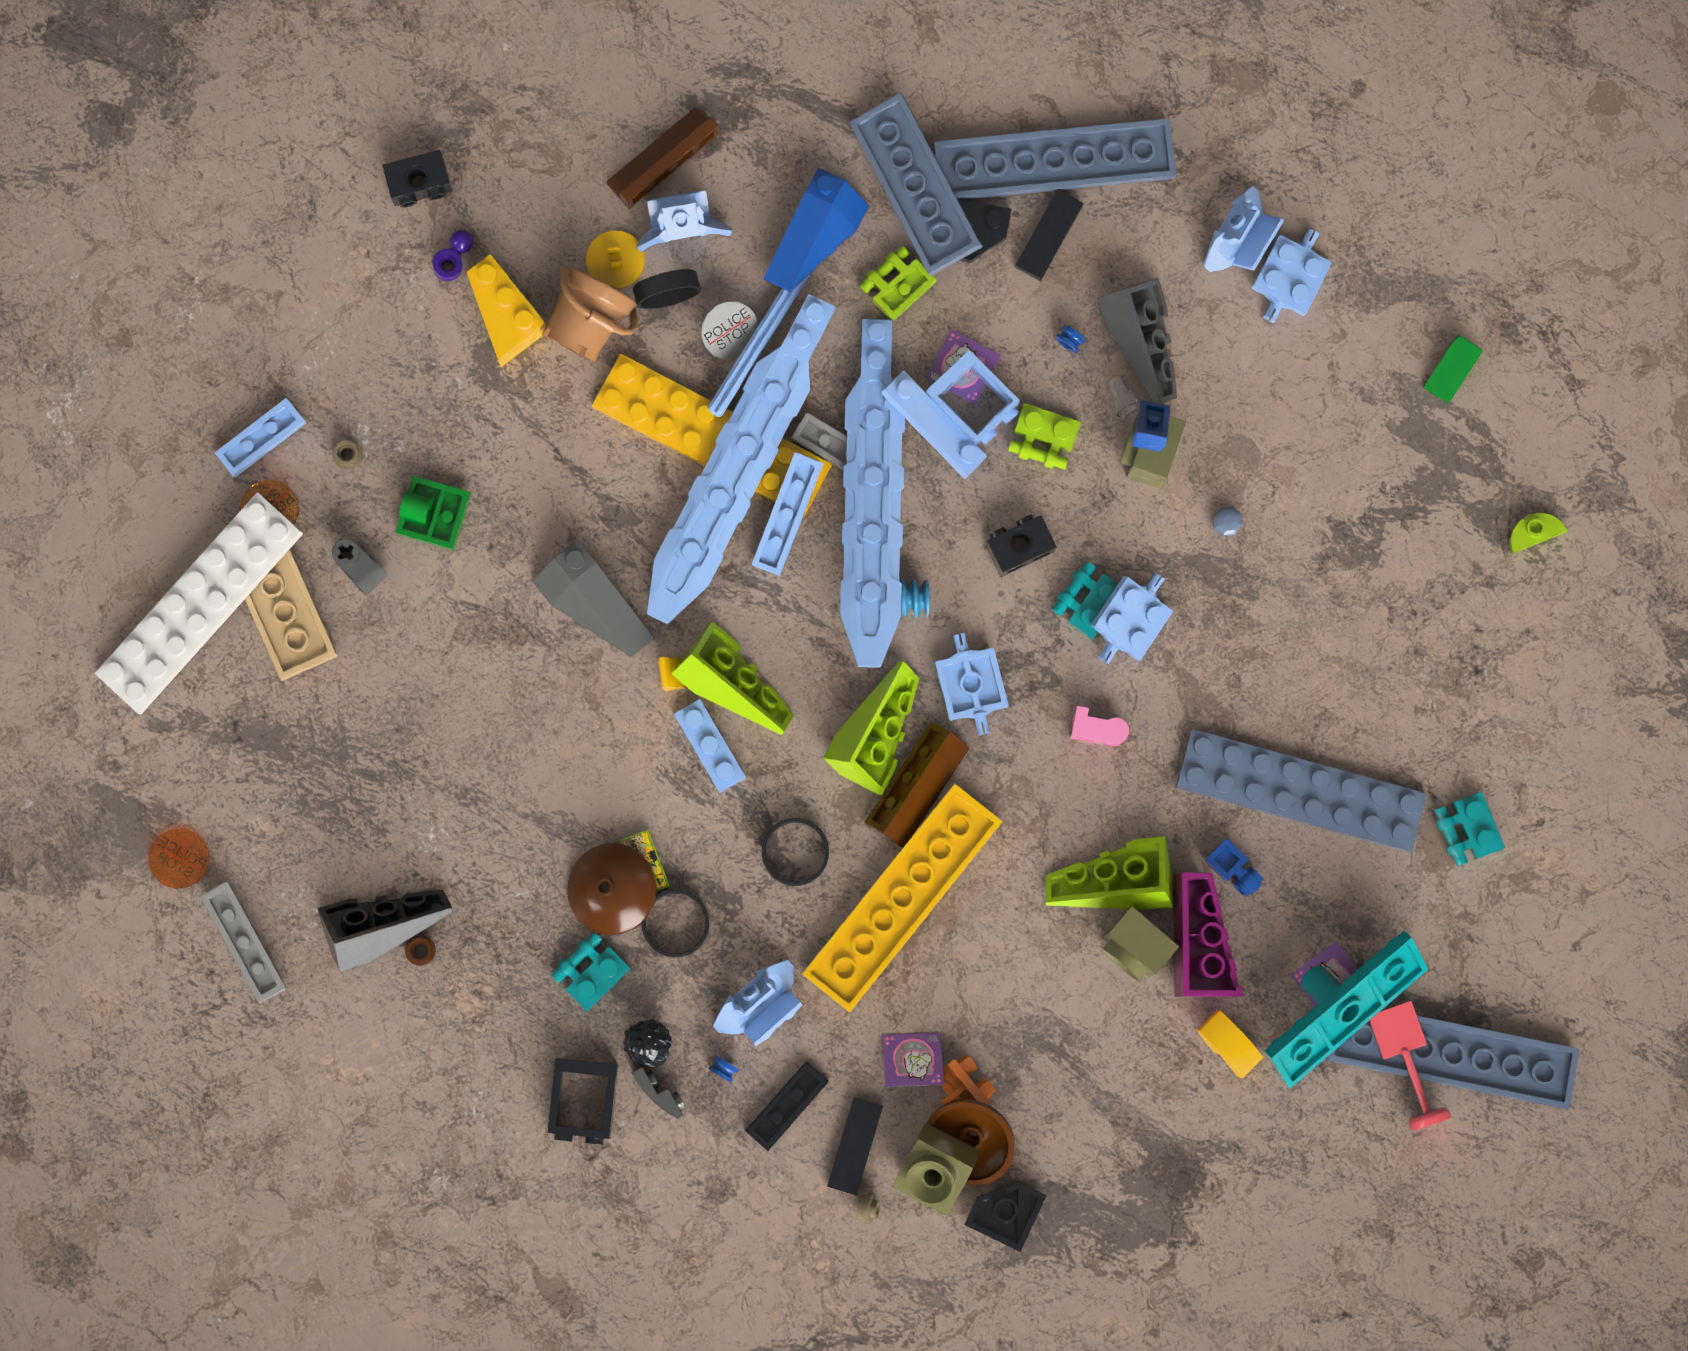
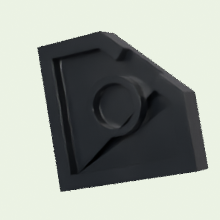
[958,199,1012,263]
[964,1182,1047,1252]

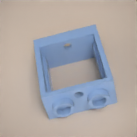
[926,350,1020,445]

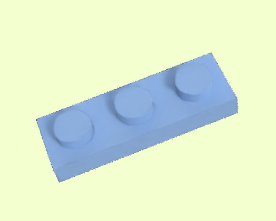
[215,398,306,478]
[674,699,746,793]

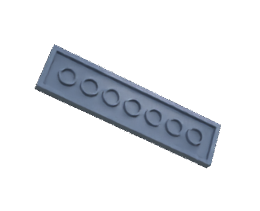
[933,118,1176,200]
[1176,729,1427,853]
[1326,1009,1580,1109]

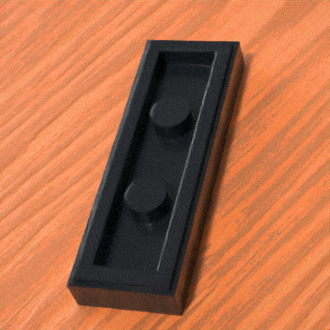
[1015,189,1084,282]
[745,1061,829,1151]
[827,1097,883,1196]

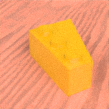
[467,254,546,367]

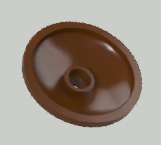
[567,843,657,935]
[927,1099,1015,1186]

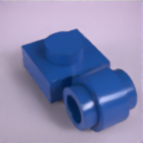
[1205,838,1263,897]

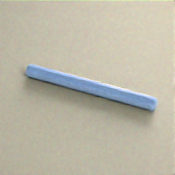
[708,276,809,417]

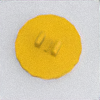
[586,230,645,289]

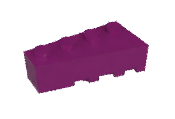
[1173,872,1244,998]

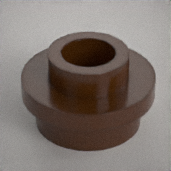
[405,935,436,966]

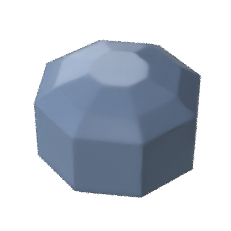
[1212,507,1243,537]

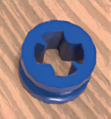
[1055,325,1085,353]
[708,1056,739,1083]

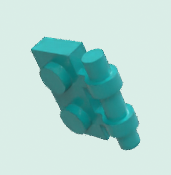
[1051,561,1118,640]
[1434,792,1505,867]
[551,932,631,1012]

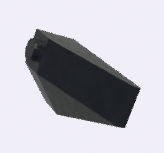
[317,890,453,972]

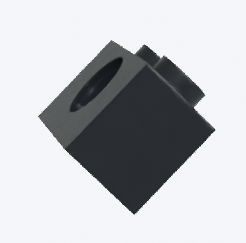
[382,150,452,208]
[985,514,1057,577]

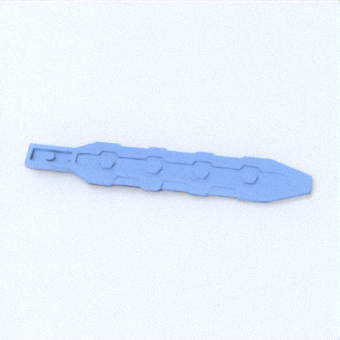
[647,294,835,624]
[840,319,905,668]

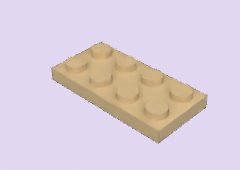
[245,549,338,681]

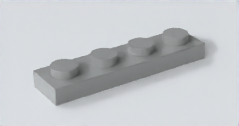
[791,413,910,484]
[200,881,287,1004]

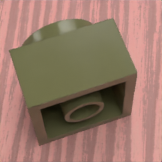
[1120,416,1186,489]
[1102,906,1179,982]
[892,1122,980,1216]

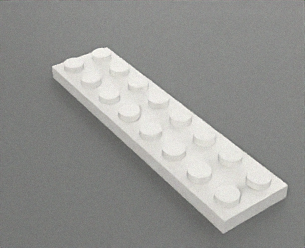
[94,492,303,714]

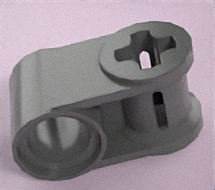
[332,539,388,596]

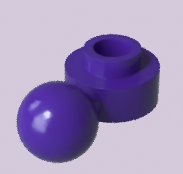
[432,229,474,281]

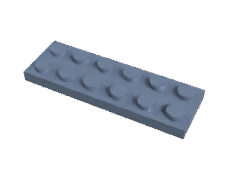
[849,93,983,276]

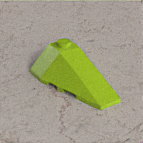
[672,621,794,735]

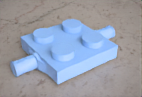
[1251,229,1332,323]
[1090,573,1173,664]
[935,633,1009,736]

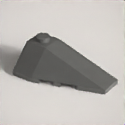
[1097,278,1177,404]
[532,540,654,657]

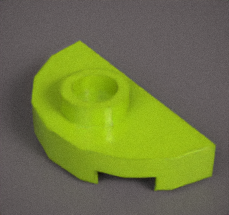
[1509,513,1568,555]

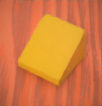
[658,657,686,691]

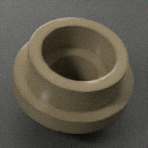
[332,439,363,469]
[857,1193,880,1224]

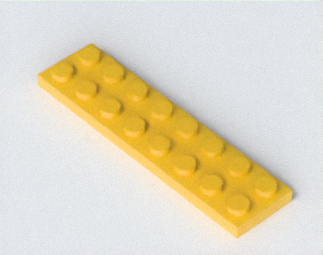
[592,354,832,518]
[802,784,1003,1013]

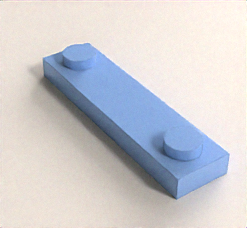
[881,370,987,479]
[752,452,824,576]

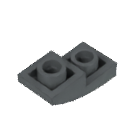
[632,1067,686,1119]

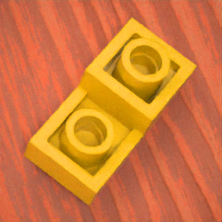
[1196,1010,1263,1078]

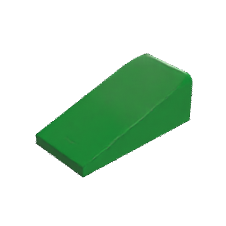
[1423,335,1483,404]

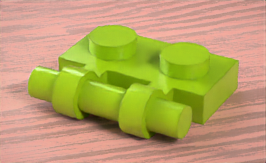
[858,246,937,322]
[1008,403,1081,470]

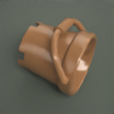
[542,266,638,362]

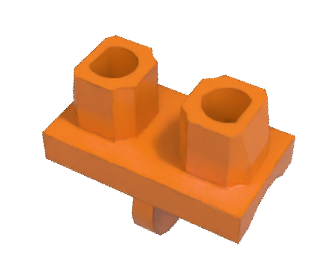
[941,1055,995,1104]

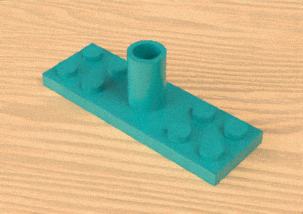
[1264,931,1428,1088]

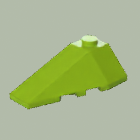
[823,661,920,795]
[1045,836,1173,910]

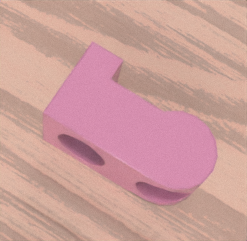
[1070,706,1129,746]

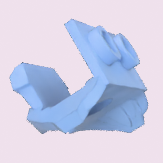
[1203,186,1284,272]
[636,190,732,252]
[713,960,802,1046]

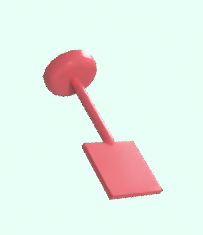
[1369,1001,1452,1131]

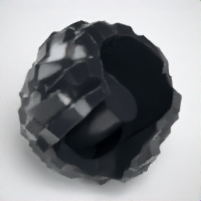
[623,1019,671,1067]

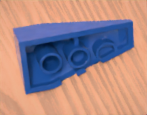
[764,167,869,292]

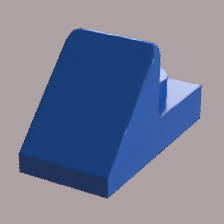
[1132,400,1171,452]

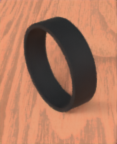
[633,269,701,309]
[762,818,829,886]
[641,889,709,958]

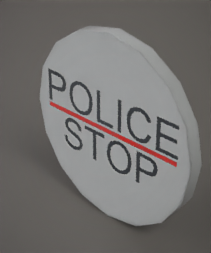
[700,301,758,359]

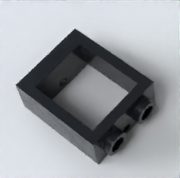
[547,1058,619,1145]

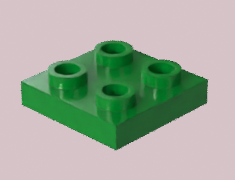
[395,475,471,551]

